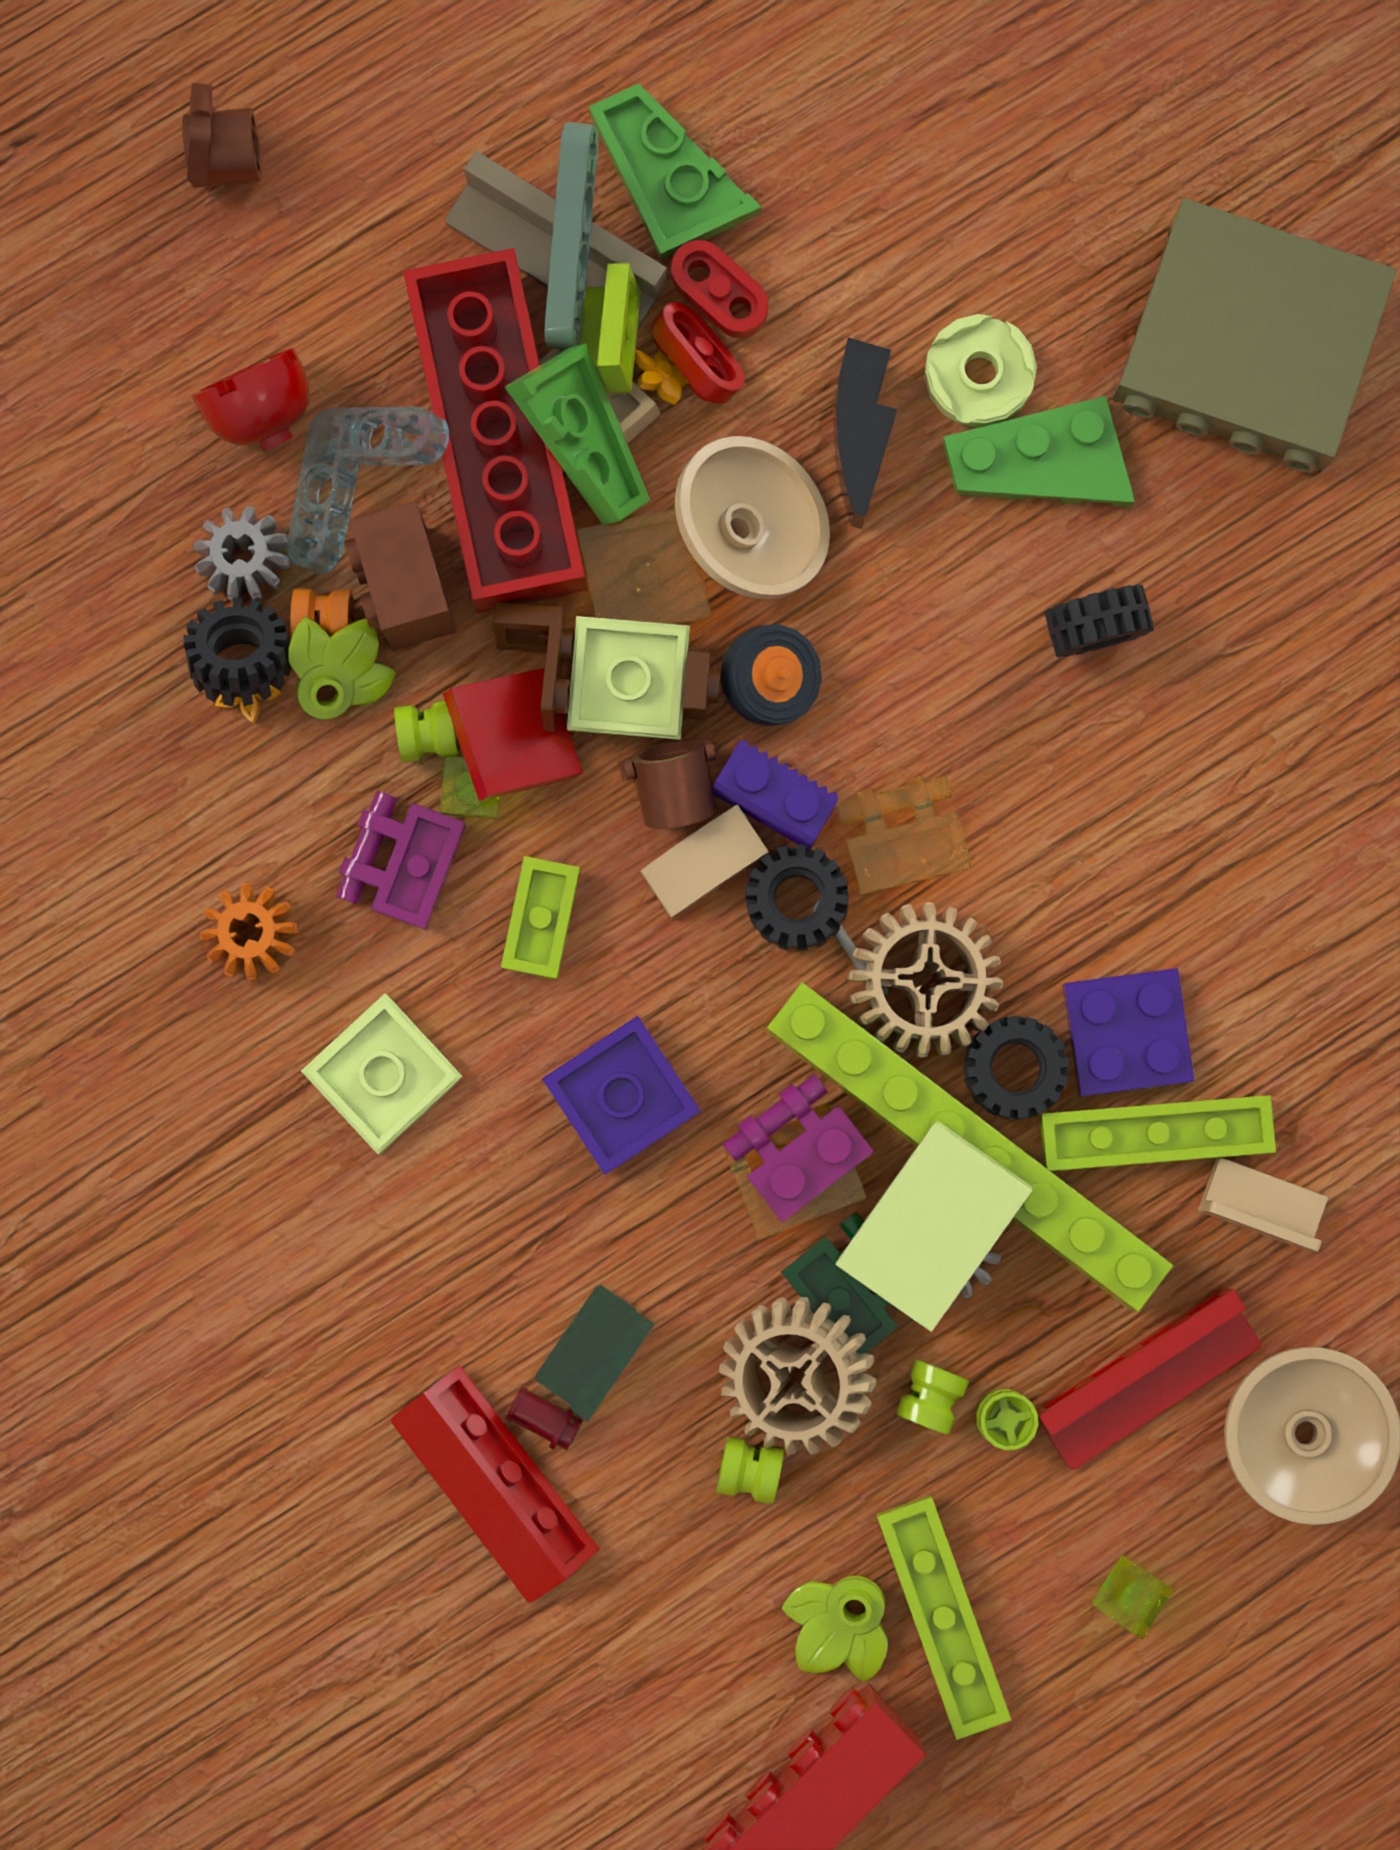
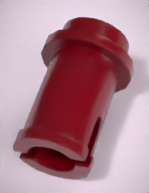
[505,1386,583,1451]

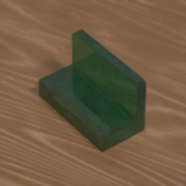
[535,1285,655,1421]

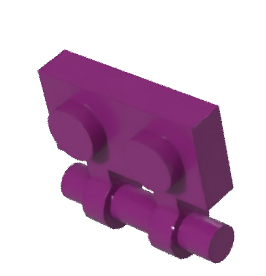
[336,791,467,930]
[722,1074,874,1222]

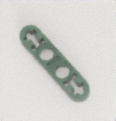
[545,122,598,350]

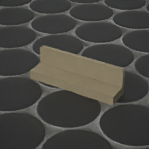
[446,151,667,331]

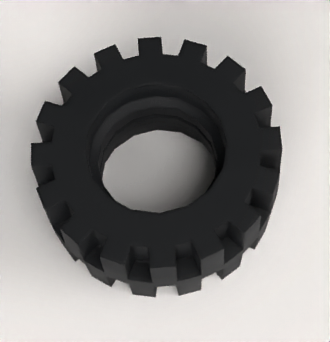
[1044,584,1154,657]
[963,1016,1069,1120]

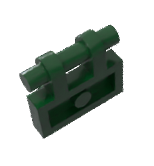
[780,1211,898,1354]

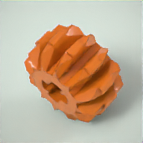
[200,883,300,981]

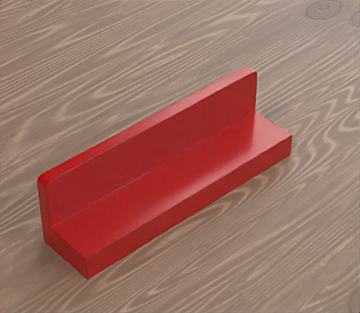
[1036,1288,1261,1470]
[391,1365,600,1603]

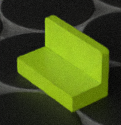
[579,263,641,393]

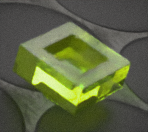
[440,756,500,820]
[1091,1555,1174,1639]

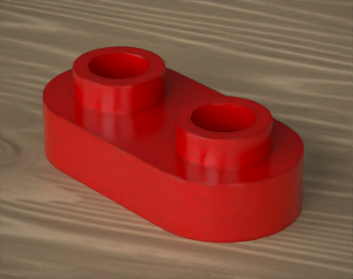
[671,240,768,338]
[651,302,745,404]

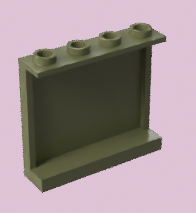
[1112,197,1397,473]

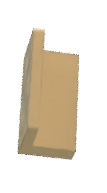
[1198,1157,1328,1252]

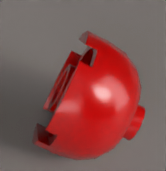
[192,348,309,451]

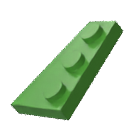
[589,83,762,260]
[505,343,650,525]
[942,396,1135,507]

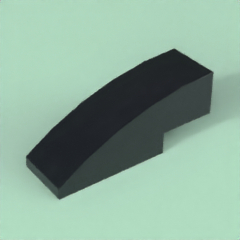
[834,337,897,529]

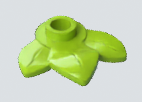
[288,617,396,720]
[782,1576,888,1682]

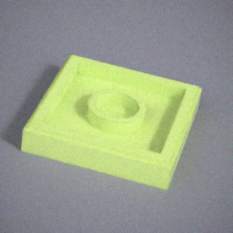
[567,616,690,740]
[301,993,464,1155]

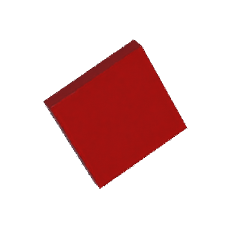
[443,668,583,802]

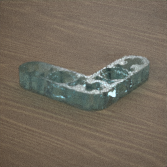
[287,406,449,574]

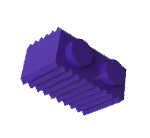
[713,740,838,849]

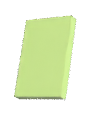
[835,1120,1033,1332]

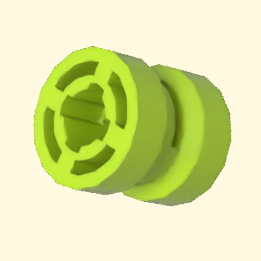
[394,700,459,763]
[895,1359,970,1435]
[975,1388,1038,1450]
[716,1436,784,1505]

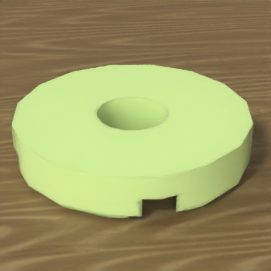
[924,314,1037,428]

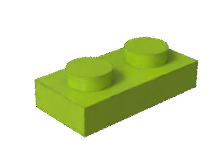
[501,856,581,980]

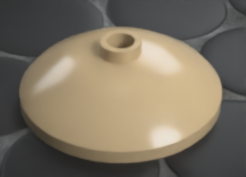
[675,436,830,599]
[1224,1347,1400,1525]

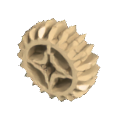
[847,902,1003,1058]
[719,1297,876,1455]

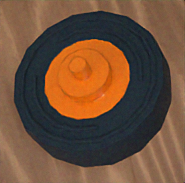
[720,624,822,726]

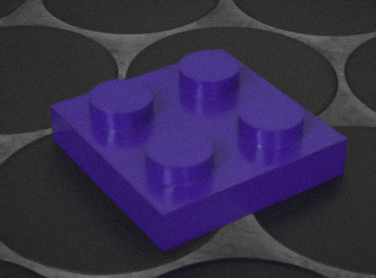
[1062,968,1194,1097]
[542,1016,701,1175]

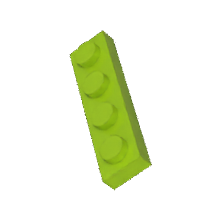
[1039,1095,1276,1171]
[876,1495,1011,1740]

